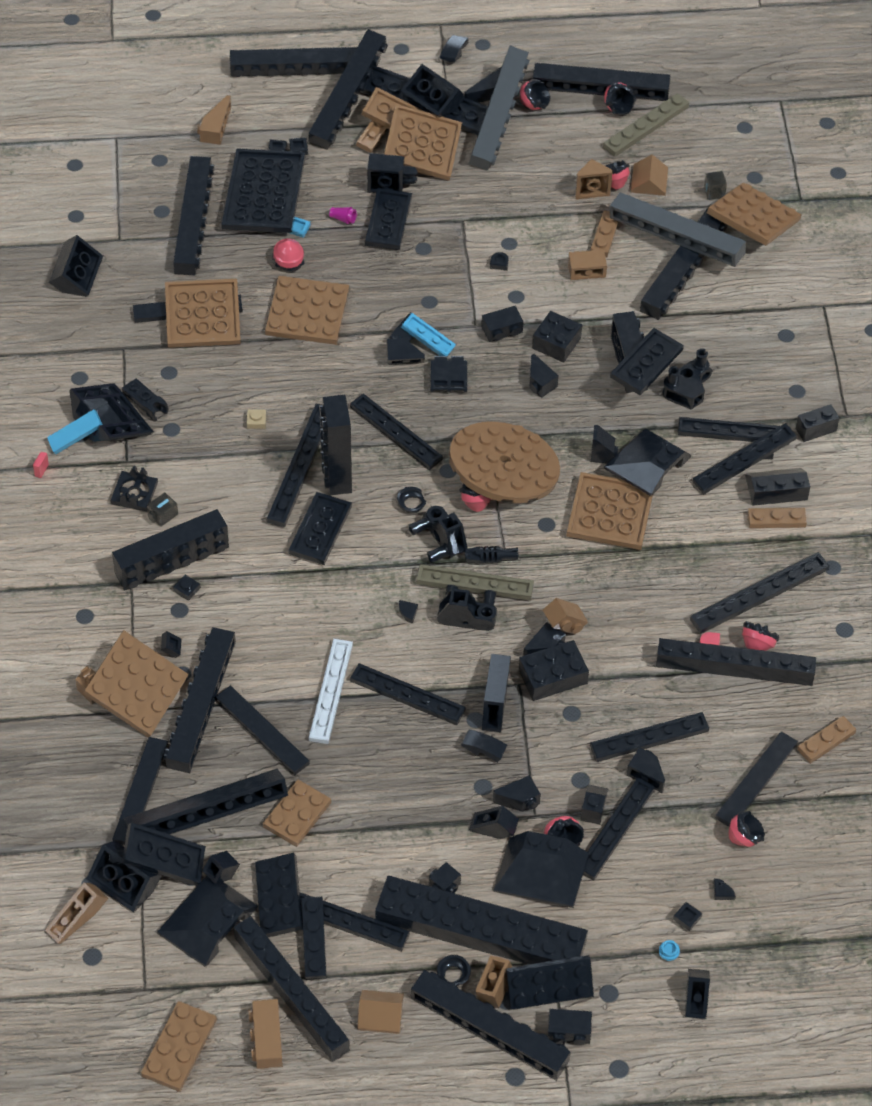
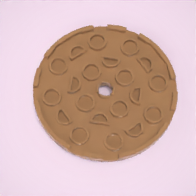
[449,422,560,503]

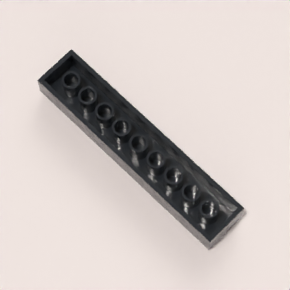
[375,875,588,965]

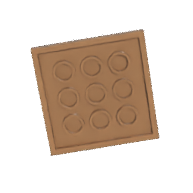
[384,104,462,181]
[707,183,802,246]
[265,276,349,345]
[165,278,241,348]
[566,472,653,550]
[83,630,189,738]

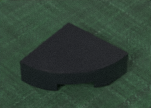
[399,600,418,623]
[713,878,736,900]

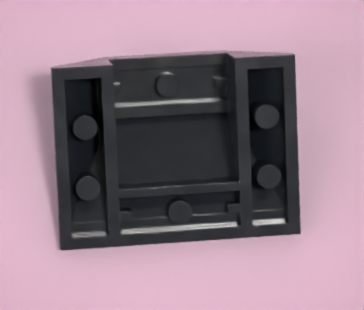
[69,383,154,442]
[604,428,691,496]
[493,831,589,908]
[157,876,258,967]

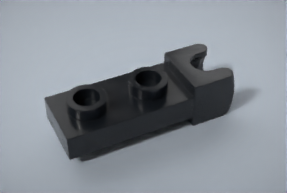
[122,378,168,421]

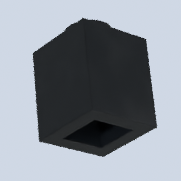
[202,851,240,884]

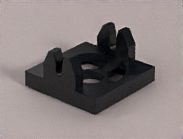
[110,466,158,512]

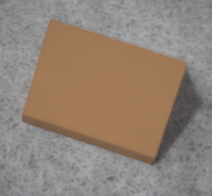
[631,154,668,196]
[575,159,612,199]
[357,990,404,1034]

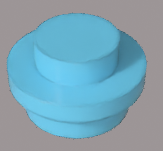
[659,940,680,961]

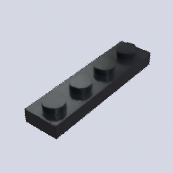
[302,896,327,980]

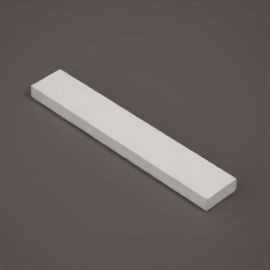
[309,639,353,744]

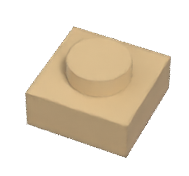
[247,409,266,429]

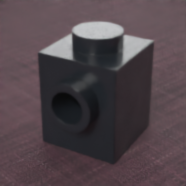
[429,862,461,893]

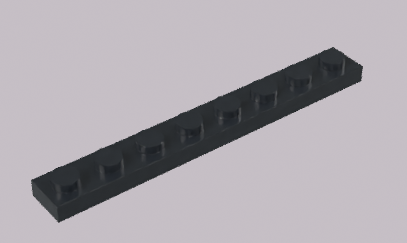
[267,403,321,527]
[690,552,830,634]

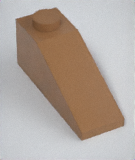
[197,95,231,145]
[45,882,109,944]

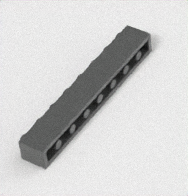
[468,45,530,171]
[610,192,746,267]

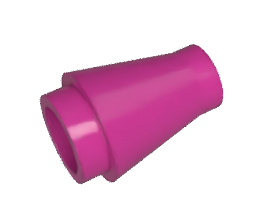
[329,207,357,224]

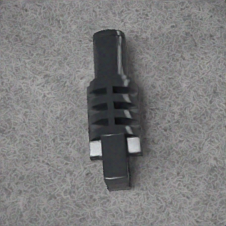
[465,546,519,564]

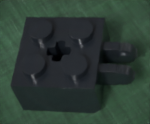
[367,153,417,193]

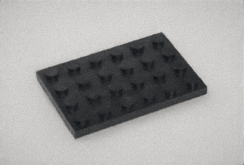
[221,148,306,233]

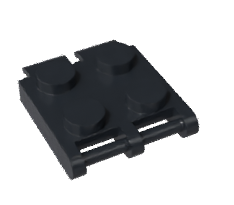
[431,356,467,392]

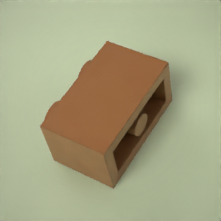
[568,250,607,280]
[543,598,588,634]
[475,955,512,1009]

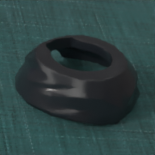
[397,486,427,513]
[437,955,471,986]

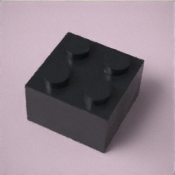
[532,310,582,363]

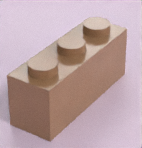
[249,999,283,1069]

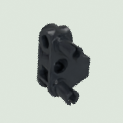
[662,348,713,410]
[408,506,468,563]
[437,585,497,631]

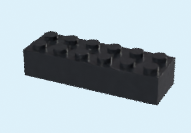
[319,394,352,496]
[112,509,229,591]

